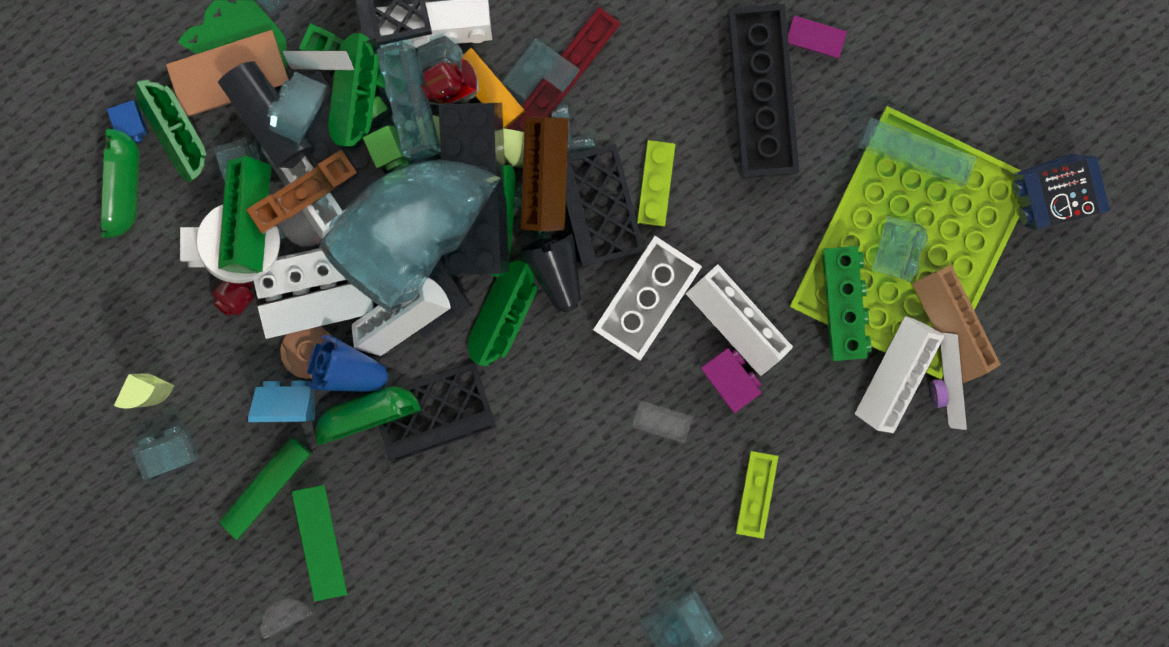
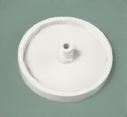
[197,205,280,283]

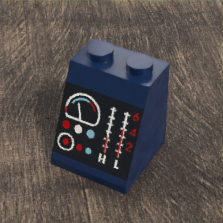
[1012,154,1110,229]

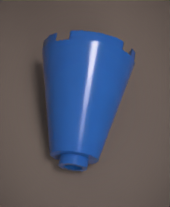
[307,335,388,392]

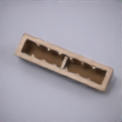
[912,265,1001,384]

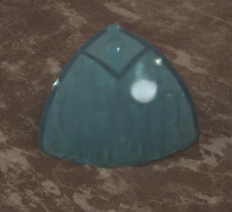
[321,160,501,312]

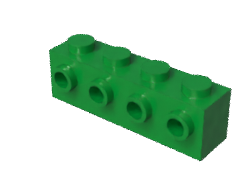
[821,246,872,361]

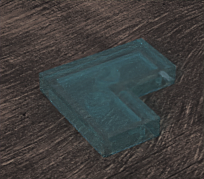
[502,38,580,100]

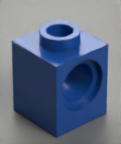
[107,100,149,144]

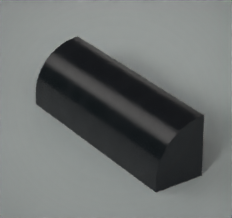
[218,61,315,168]

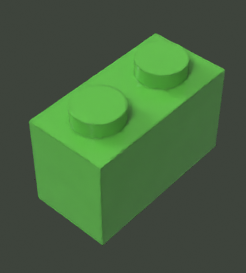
[363,125,415,171]

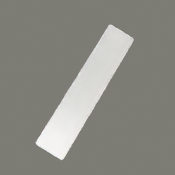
[283,51,354,70]
[940,332,967,430]

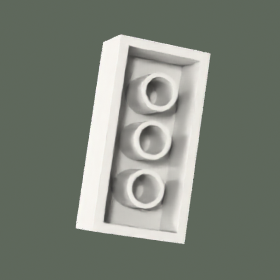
[593,236,702,361]

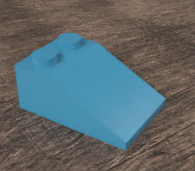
[248,381,315,422]

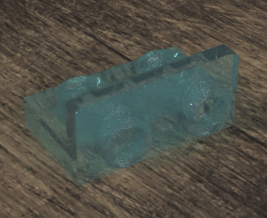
[872,217,928,282]

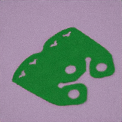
[178,0,288,68]

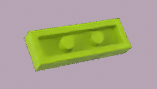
[637,140,675,227]
[736,451,779,539]

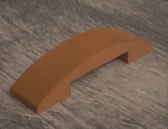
[246,150,357,234]

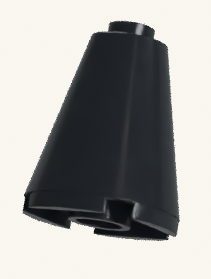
[520,231,581,312]

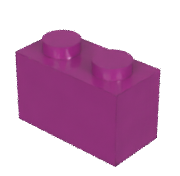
[700,348,762,413]

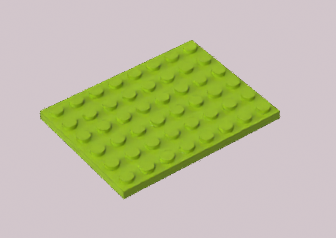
[789,106,1021,379]

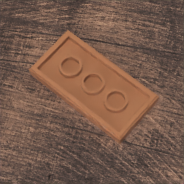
[166,30,290,117]

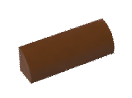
[521,116,569,231]

